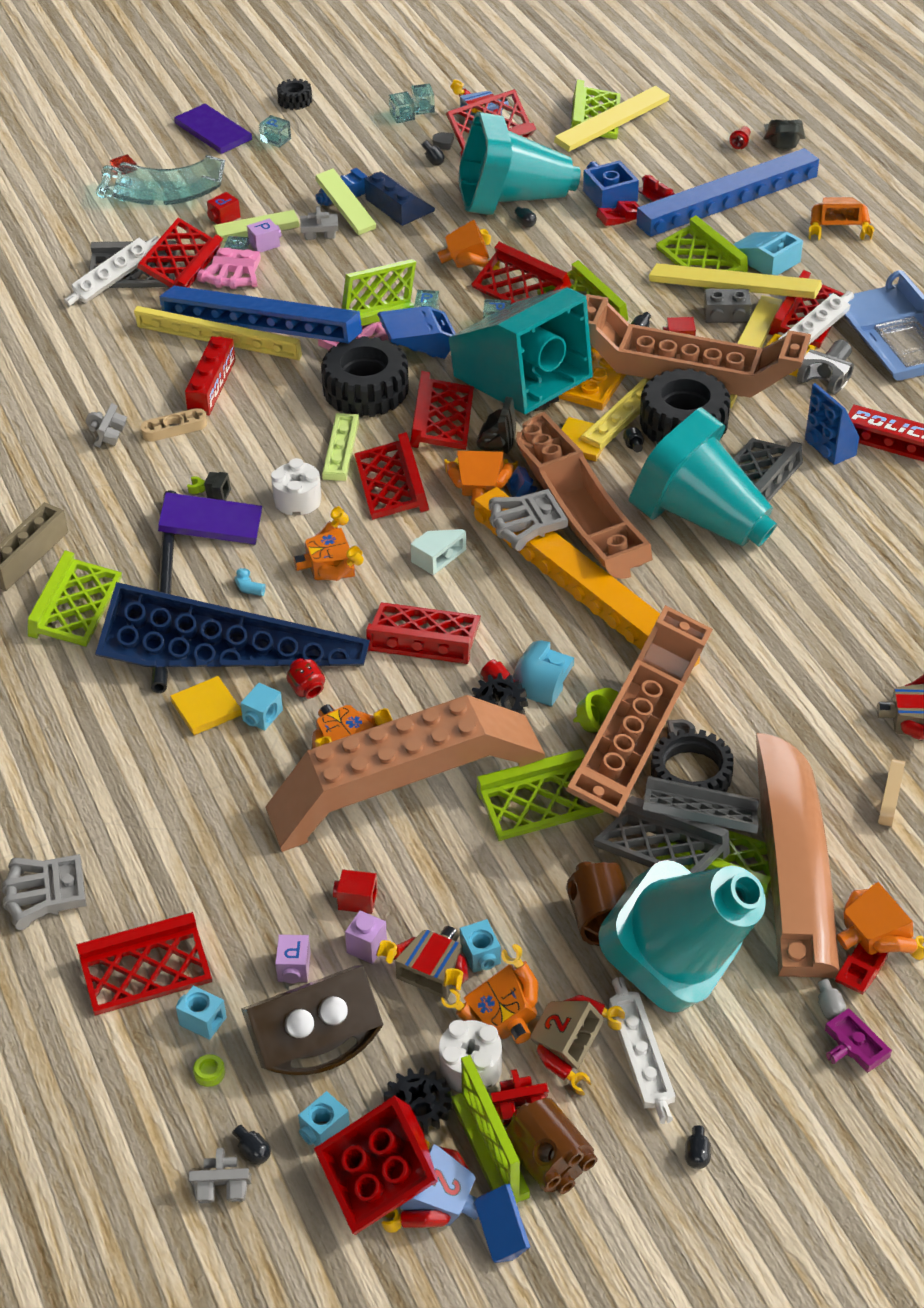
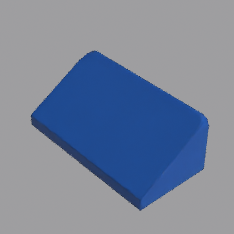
[474,1184,530,1263]

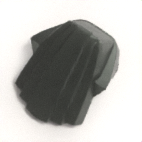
[763,119,806,150]
[476,397,516,454]

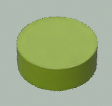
[193,1054,225,1087]

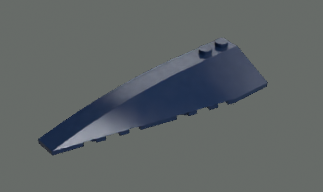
[95,582,370,667]

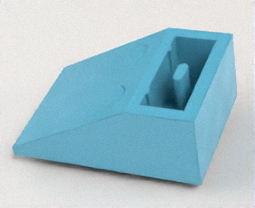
[733,232,803,275]

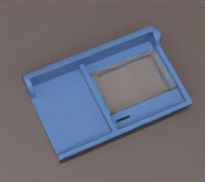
[829,270,924,380]

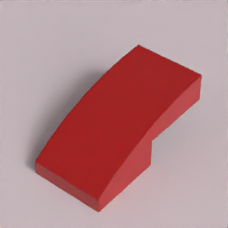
[596,201,640,226]
[835,943,889,995]

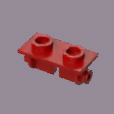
[638,175,675,202]

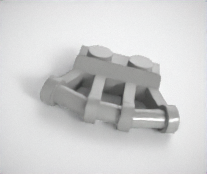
[489,489,568,551]
[2,854,87,930]

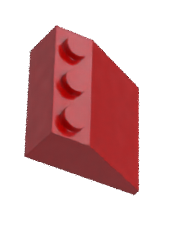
[314,1095,438,1235]

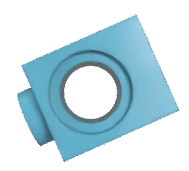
[241,683,283,731]
[460,919,501,973]
[176,985,227,1040]
[298,1091,350,1146]

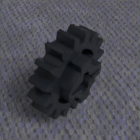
[472,673,528,715]
[383,1067,452,1134]

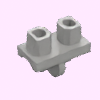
[300,206,339,240]
[86,403,127,448]
[189,1148,252,1204]

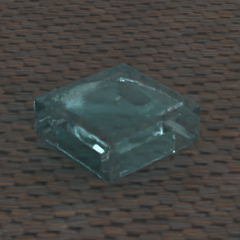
[224,236,249,250]

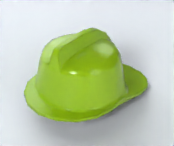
[573,688,619,733]

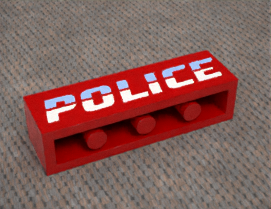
[185,336,236,416]
[848,404,924,462]

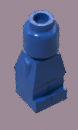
[315,168,367,206]

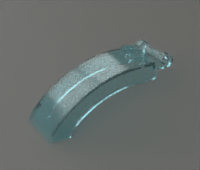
[96,155,225,205]

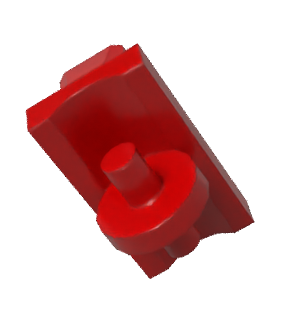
[490,1069,549,1125]

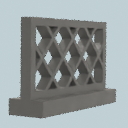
[89,241,178,288]
[733,438,803,502]
[642,776,759,834]
[594,796,730,873]

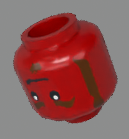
[286,659,326,699]

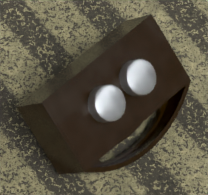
[241,965,384,1076]

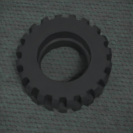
[321,336,409,418]
[640,369,730,444]

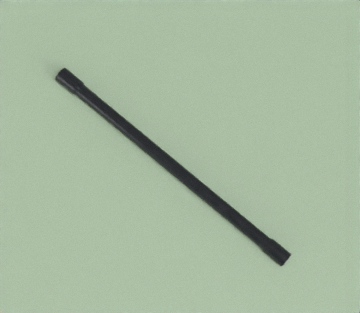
[151,490,177,693]

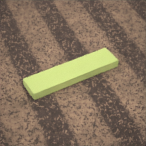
[315,168,376,236]
[214,210,300,242]
[322,413,359,481]

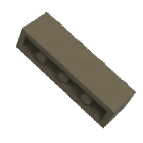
[0,502,68,591]

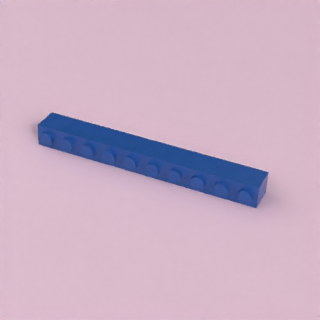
[636,148,819,237]
[159,286,362,344]

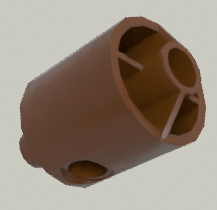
[566,861,627,946]
[506,1098,598,1195]

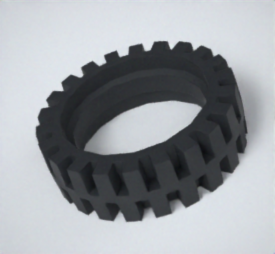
[651,729,734,792]

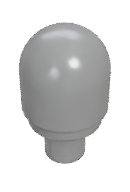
[818,979,847,1020]

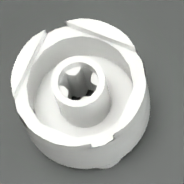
[271,458,321,515]
[439,1020,502,1093]

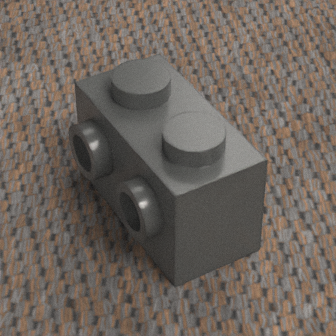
[704,289,751,323]

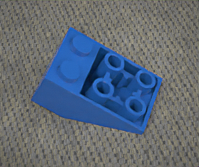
[377,306,456,359]
[805,383,859,465]

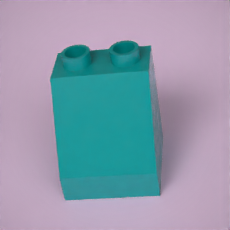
[449,287,593,415]

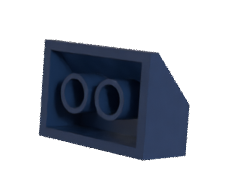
[364,171,435,226]

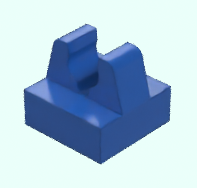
[506,466,538,497]

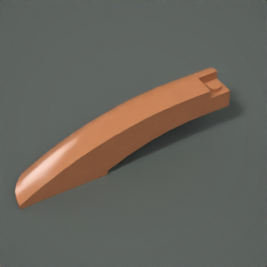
[516,412,653,579]
[756,733,840,978]

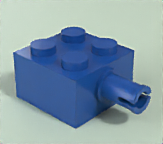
[583,160,639,208]

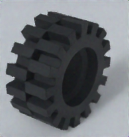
[277,78,312,110]

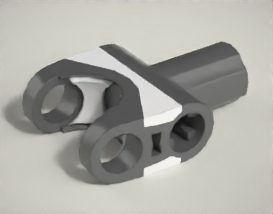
[797,339,854,394]

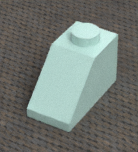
[410,529,466,575]

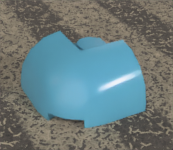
[513,640,574,707]

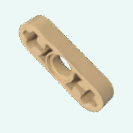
[140,408,207,442]
[878,759,906,827]

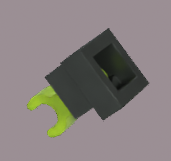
[187,472,231,501]

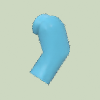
[234,568,266,596]

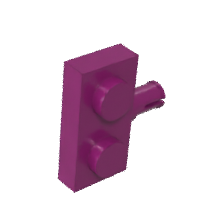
[825,1008,892,1073]

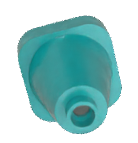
[458,112,581,215]
[629,407,777,547]
[599,860,766,1013]

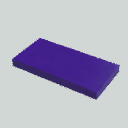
[174,104,252,154]
[158,492,262,545]

